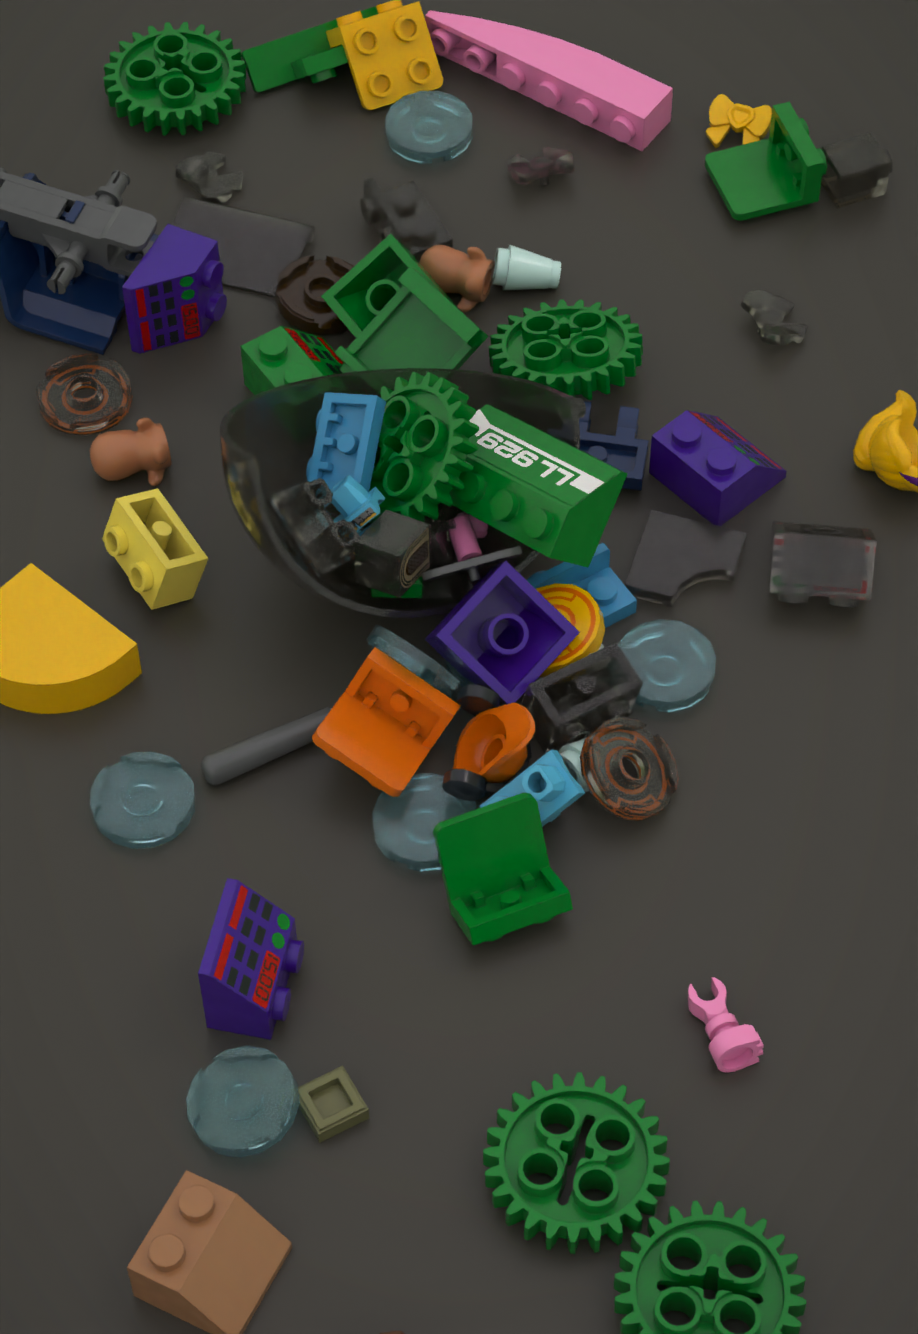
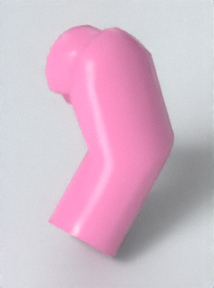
[449,512,488,562]

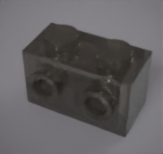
[521,642,643,753]

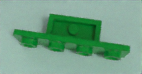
[241,6,378,93]

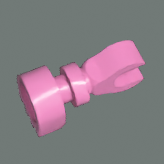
[688,977,764,1073]

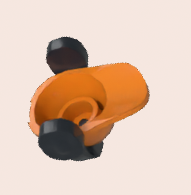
[442,684,535,801]

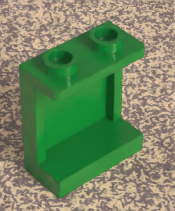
[334,265,488,397]

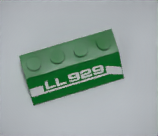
[449,404,628,568]

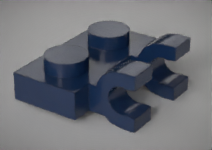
[552,400,649,491]

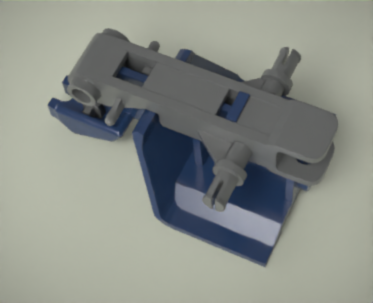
[0,168,159,355]

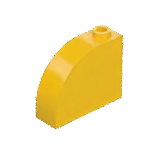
[0,563,142,714]

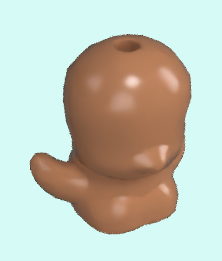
[419,245,495,313]
[90,417,172,486]

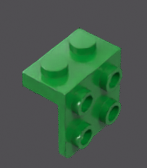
[705,102,827,221]
[433,792,573,946]

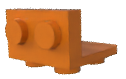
[312,647,461,797]

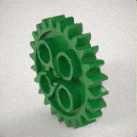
[103,22,246,135]
[489,299,643,403]
[369,372,479,533]
[483,1072,670,1254]
[613,1201,806,1334]

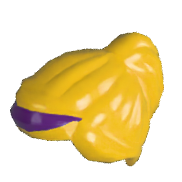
[853,390,918,493]

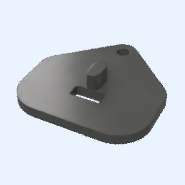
[421,546,523,582]

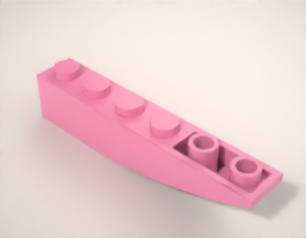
[425,10,673,151]

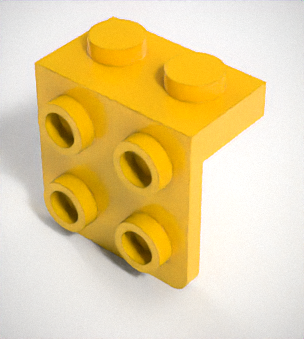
[325,0,443,110]

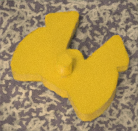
[706,94,772,148]

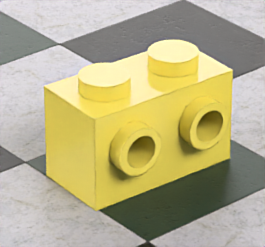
[102,488,209,610]

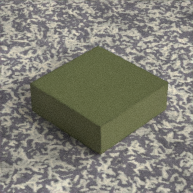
[293,1065,369,1143]

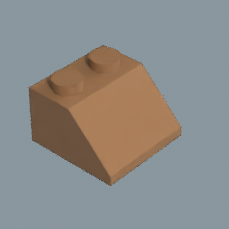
[127,1170,292,1334]

